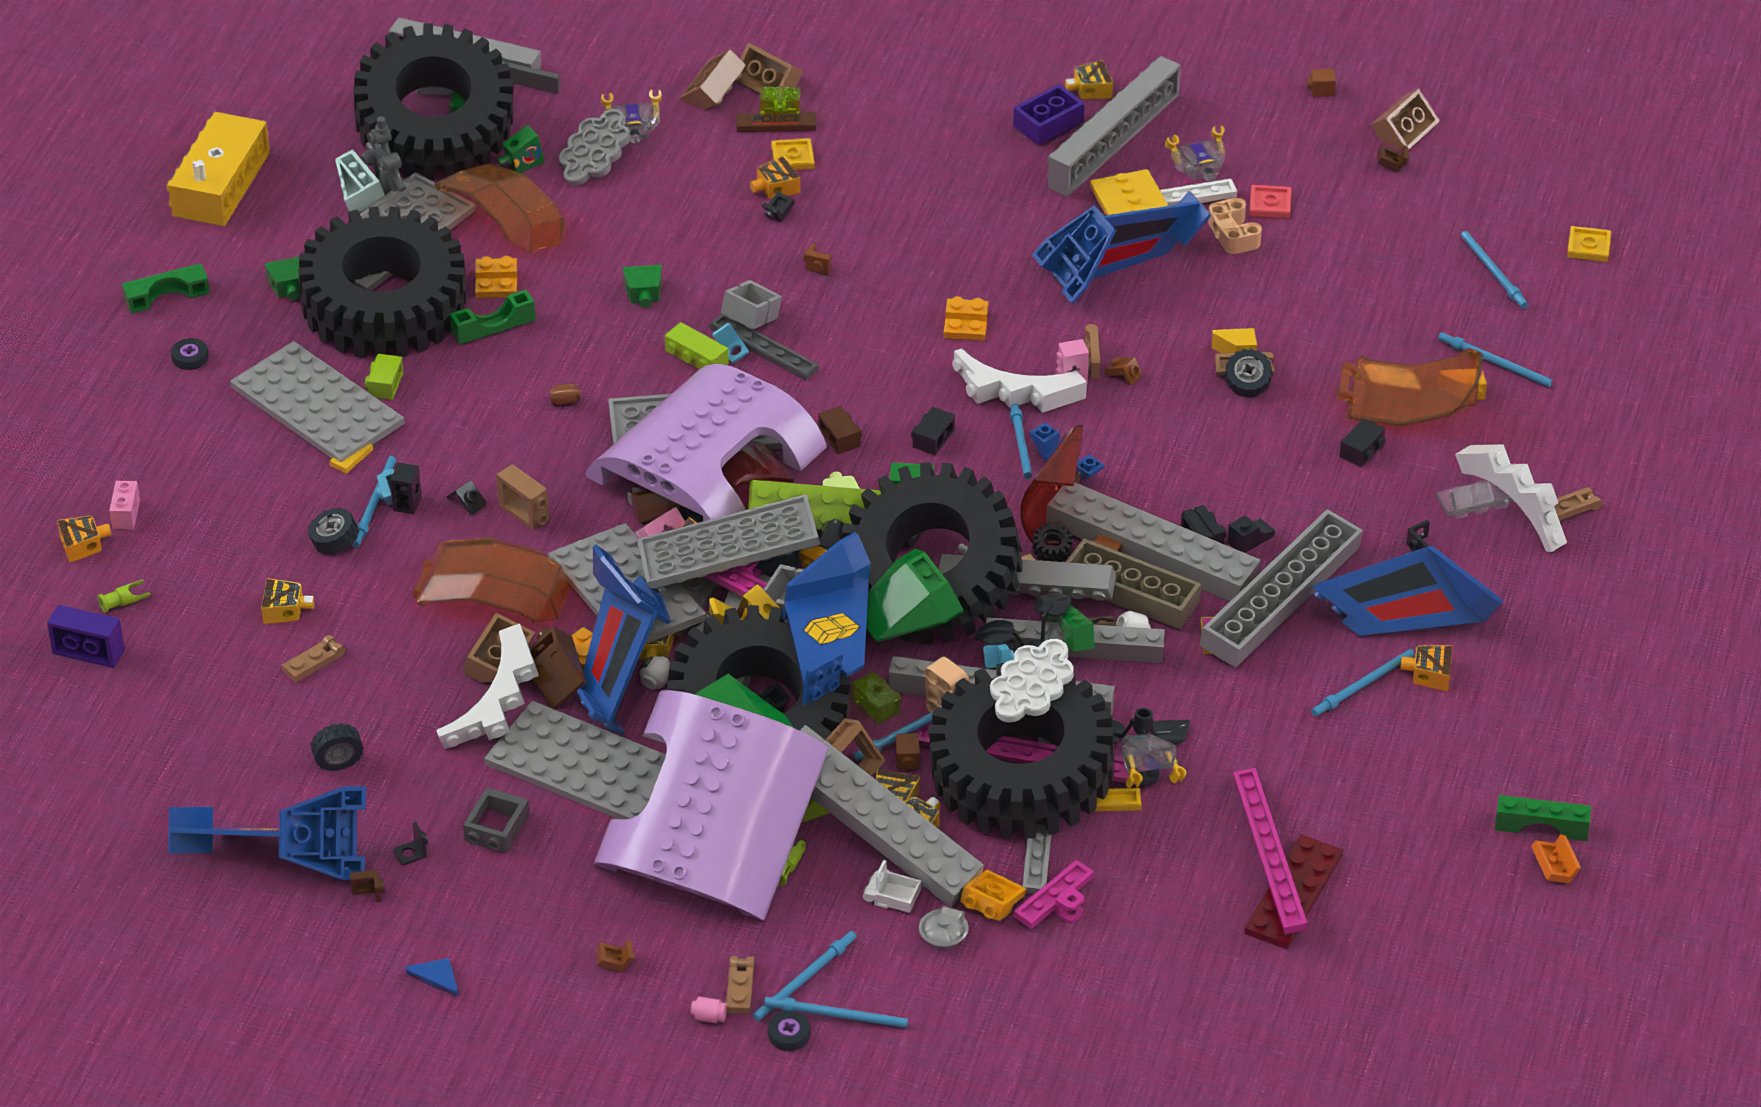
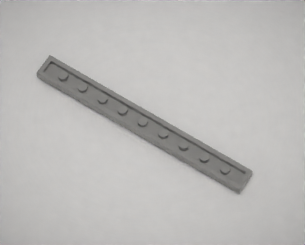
[1022,737,1055,894]

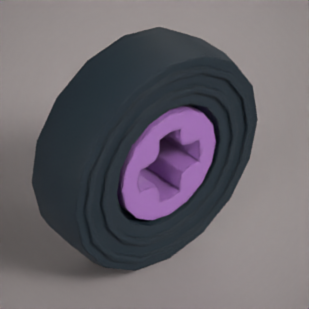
[171,338,209,370]
[767,1011,811,1051]

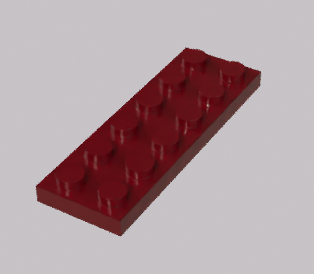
[1244,834,1343,950]

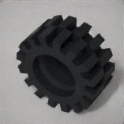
[1032,522,1073,562]

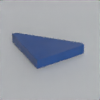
[406,958,458,996]

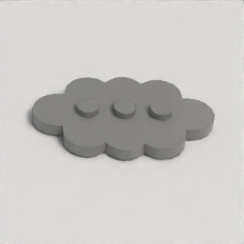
[559,109,631,186]

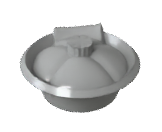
[919,906,969,949]

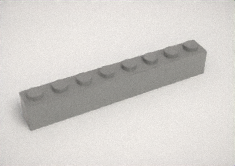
[389,18,541,70]
[939,554,1116,601]
[985,618,1165,663]

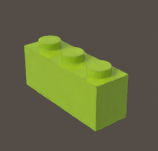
[664,322,729,369]

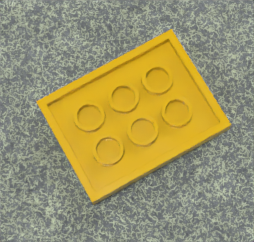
[1090,169,1169,215]

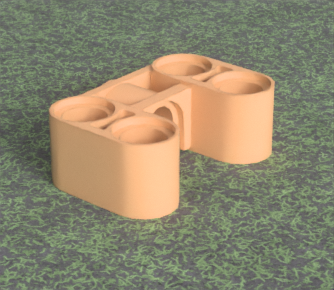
[1208,198,1262,254]
[924,657,970,713]

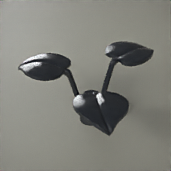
[974,593,1071,647]
[1112,708,1190,786]

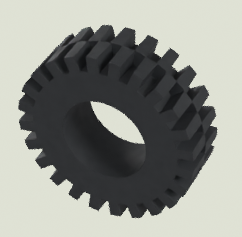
[353,23,513,180]
[298,206,466,358]
[842,462,1023,644]
[667,605,850,740]
[929,663,1114,838]

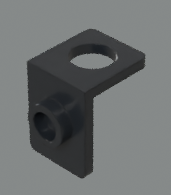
[446,480,487,515]
[1406,520,1430,552]
[394,822,428,866]

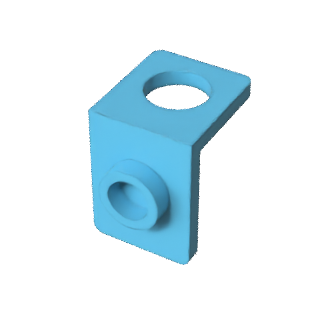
[712,323,749,363]

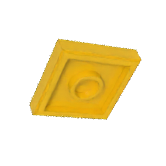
[771,138,815,170]
[1567,226,1611,262]

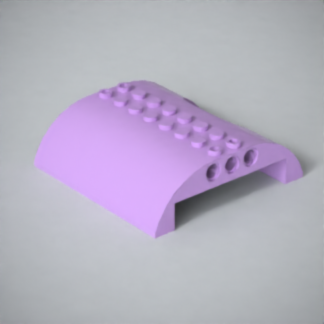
[586,364,826,521]
[594,690,829,921]

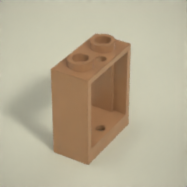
[496,464,549,531]
[826,718,885,776]

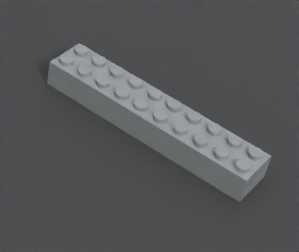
[1047,56,1181,197]
[1046,480,1261,601]
[1199,509,1363,668]
[800,725,984,908]

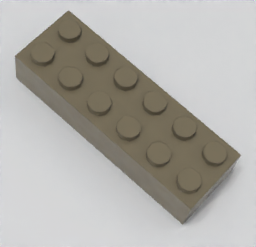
[1066,538,1201,629]

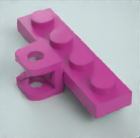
[705,561,767,596]
[1014,860,1094,929]

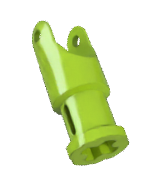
[98,580,150,613]
[777,840,806,886]

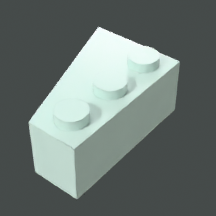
[335,149,385,213]

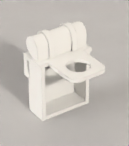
[863,860,921,913]

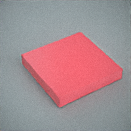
[1249,185,1291,219]

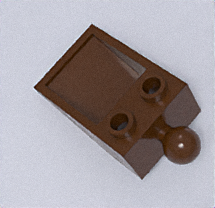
[529,626,586,710]

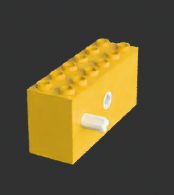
[167,112,270,226]

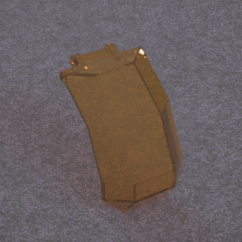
[434,164,567,253]
[1336,348,1483,426]
[412,537,570,623]

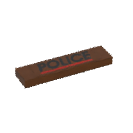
[737,113,816,132]

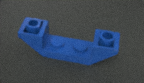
[1030,422,1105,482]

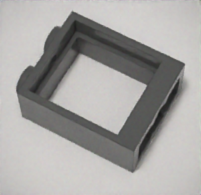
[463,787,530,853]

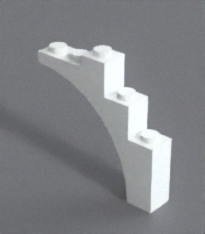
[952,348,1087,413]
[1455,444,1567,552]
[436,623,539,750]

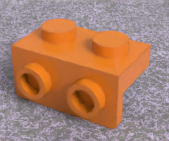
[1531,835,1581,884]

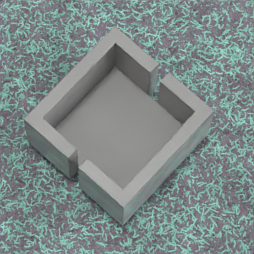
[721,280,782,330]
[763,564,804,614]

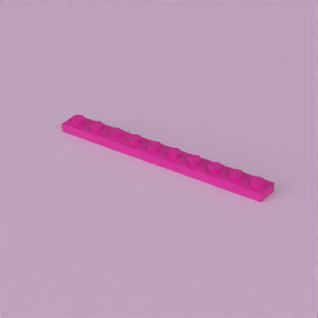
[917,723,1142,785]
[1233,768,1308,934]

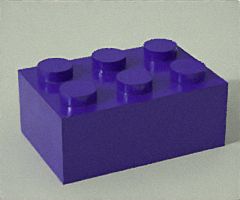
[1013,84,1085,145]
[47,605,125,668]

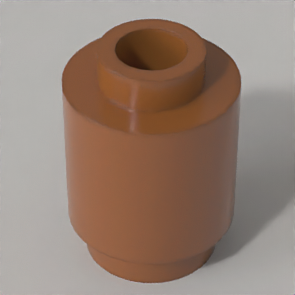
[550,383,581,406]

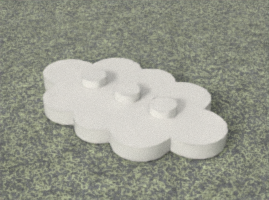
[990,639,1074,722]

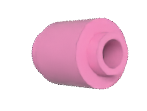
[691,997,727,1024]

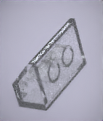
[1435,480,1514,519]

